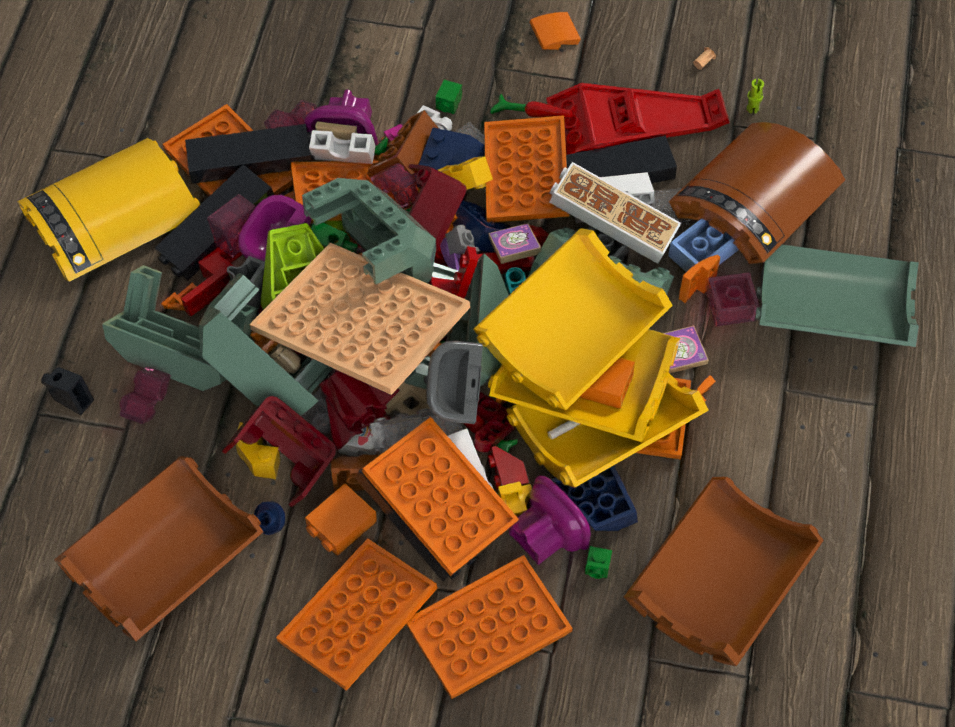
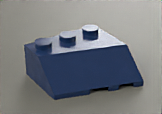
[414,128,485,187]
[453,200,511,253]
[551,465,638,531]

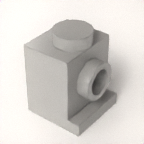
[445,225,479,255]

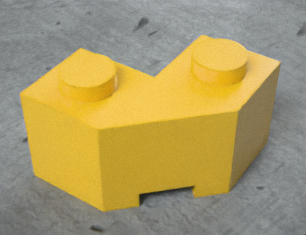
[438,156,493,190]
[236,422,281,479]

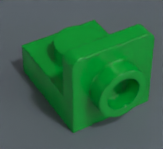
[585,546,612,579]

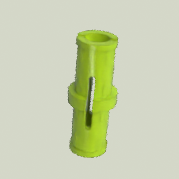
[746,79,764,114]

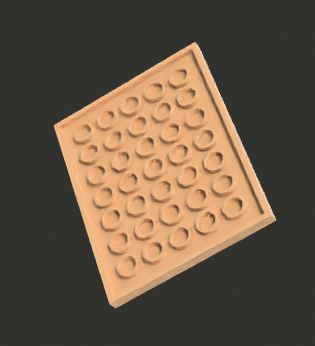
[249,243,470,395]

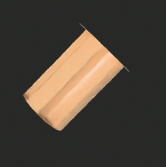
[693,47,716,70]

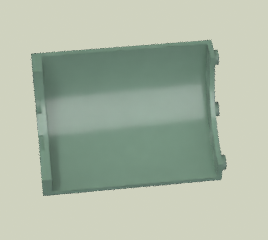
[755,245,919,347]

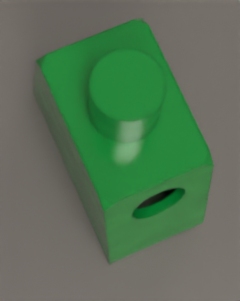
[311,223,358,253]

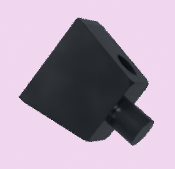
[41,367,94,415]

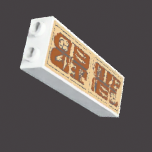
[549,162,681,264]

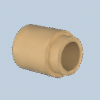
[269,343,301,374]

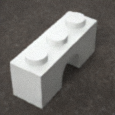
[309,130,375,164]

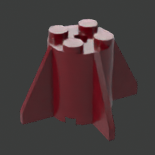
[319,369,400,449]

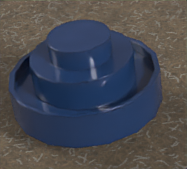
[254,501,286,535]

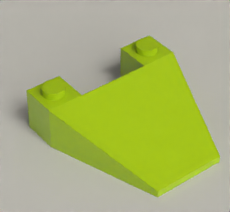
[261,223,324,310]

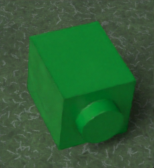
[436,80,462,114]

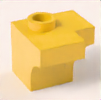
[498,482,532,517]

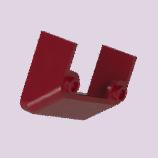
[408,164,467,252]
[222,396,336,507]

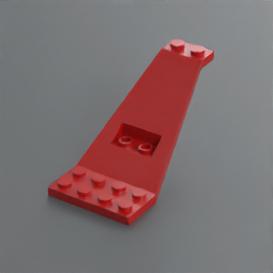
[546,83,730,155]

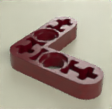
[473,391,515,452]

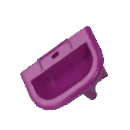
[304,90,379,146]
[238,195,311,261]
[509,476,591,565]

